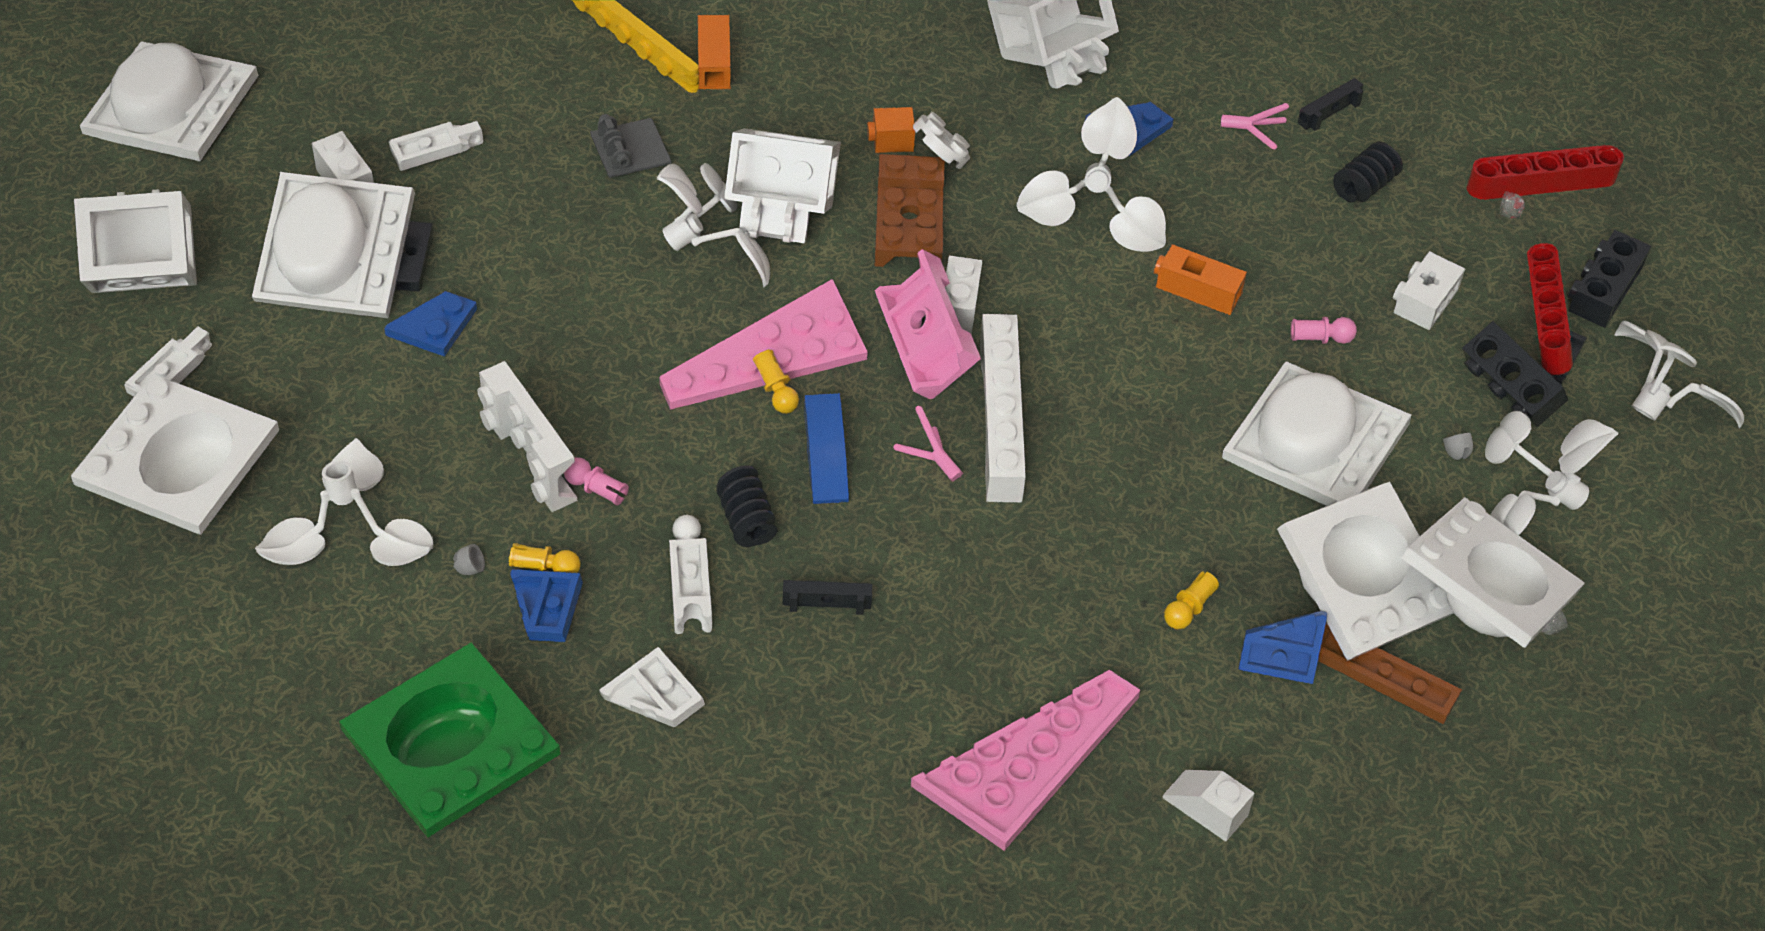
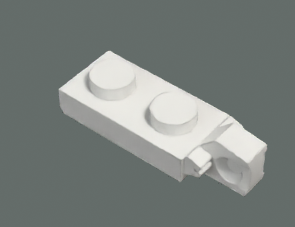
[389,121,483,171]
[124,327,212,397]

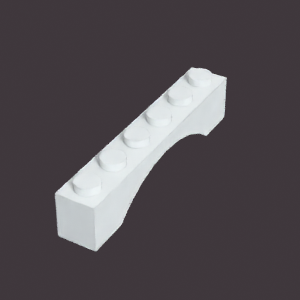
[980,314,1026,502]

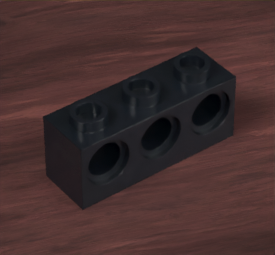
[1568,230,1651,328]
[1462,321,1568,427]

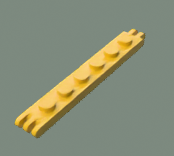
[571,0,699,93]

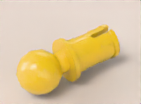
[752,349,799,414]
[509,543,581,573]
[1164,571,1219,630]

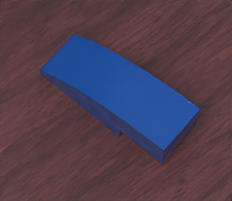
[804,393,849,504]

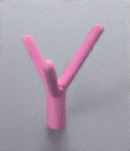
[1221,103,1289,149]
[893,406,963,482]

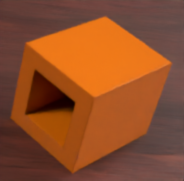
[867,107,915,153]

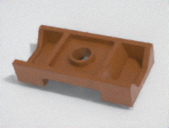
[875,154,945,267]

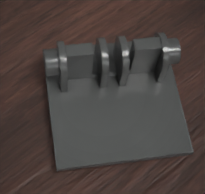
[590,114,671,178]

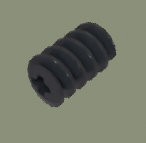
[1333,141,1403,203]
[716,465,778,547]

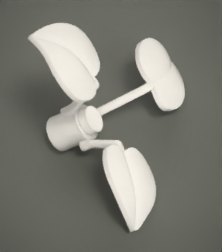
[1017,97,1166,252]
[657,163,770,287]
[1614,321,1744,428]
[1485,411,1618,535]
[255,438,434,566]

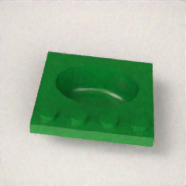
[339,642,560,838]

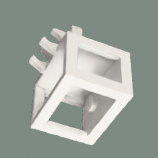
[987,0,1119,89]
[724,128,841,243]
[74,189,197,293]

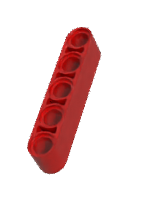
[1466,145,1624,200]
[1527,243,1573,375]

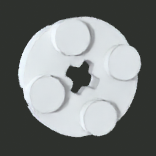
[913,112,970,169]

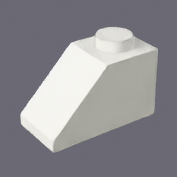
[1163,770,1255,841]

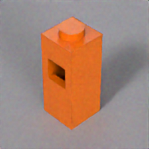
[698,15,730,89]
[1154,244,1247,315]

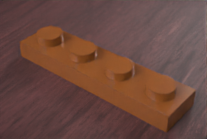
[1318,622,1462,724]

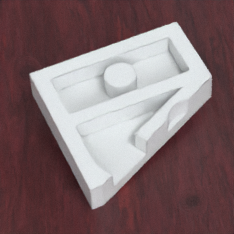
[599,647,705,727]

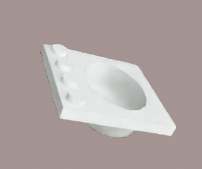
[80,42,258,161]
[252,172,415,318]
[1222,362,1411,506]
[71,374,279,535]
[1277,481,1454,661]
[1401,497,1585,648]

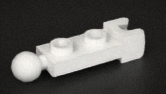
[669,515,712,634]

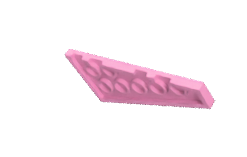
[659,279,868,410]
[911,670,1140,851]

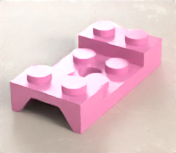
[875,249,981,399]

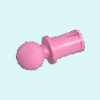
[1291,317,1357,344]
[564,457,629,505]

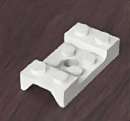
[477,361,578,512]

